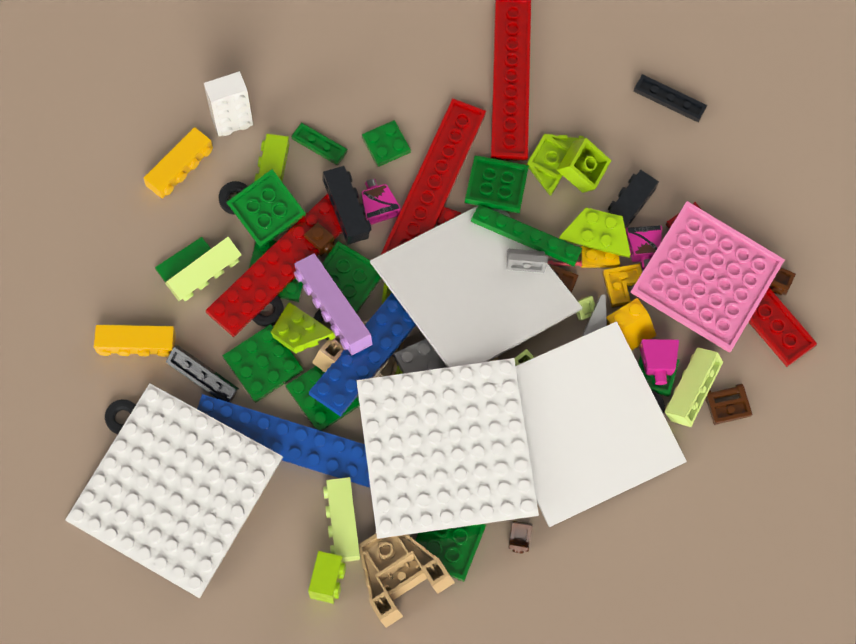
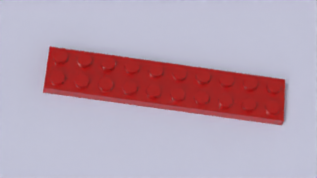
[491,0,531,160]
[381,98,486,255]
[206,194,342,337]
[666,202,817,367]

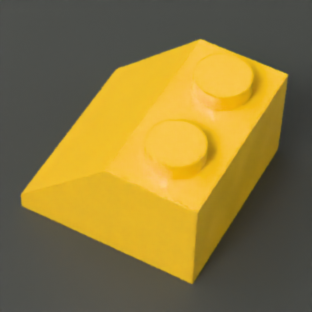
[606,298,656,351]

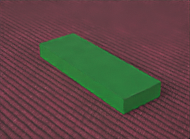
[291,122,348,166]
[155,237,211,283]

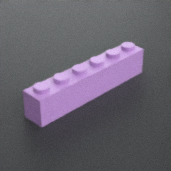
[294,253,372,355]

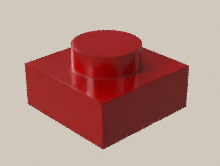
[437,207,461,226]

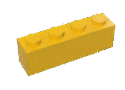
[144,127,213,199]
[94,325,176,357]

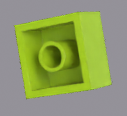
[557,137,612,193]
[308,551,346,604]

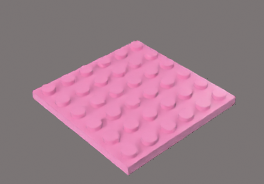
[630,201,785,353]

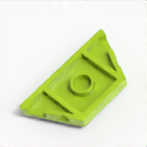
[527,134,584,196]
[559,207,631,258]
[271,302,336,353]

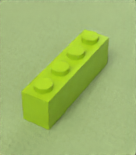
[254,134,290,182]

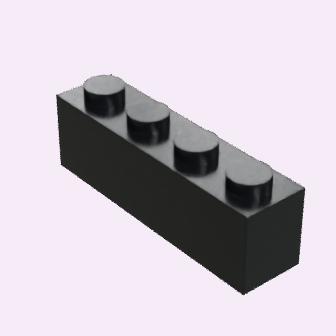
[322,166,372,245]
[607,170,659,230]

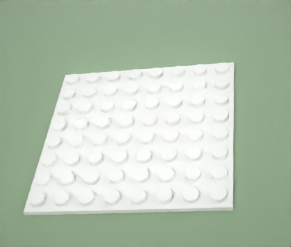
[370,206,582,367]
[516,321,687,527]
[357,358,539,539]
[65,383,283,598]

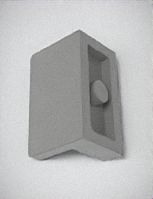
[507,248,548,273]

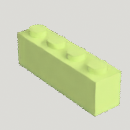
[165,237,241,301]
[665,347,723,427]
[323,477,360,562]

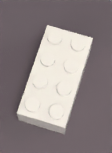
[204,71,253,137]

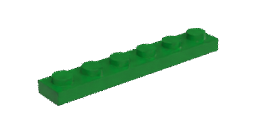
[471,204,582,266]

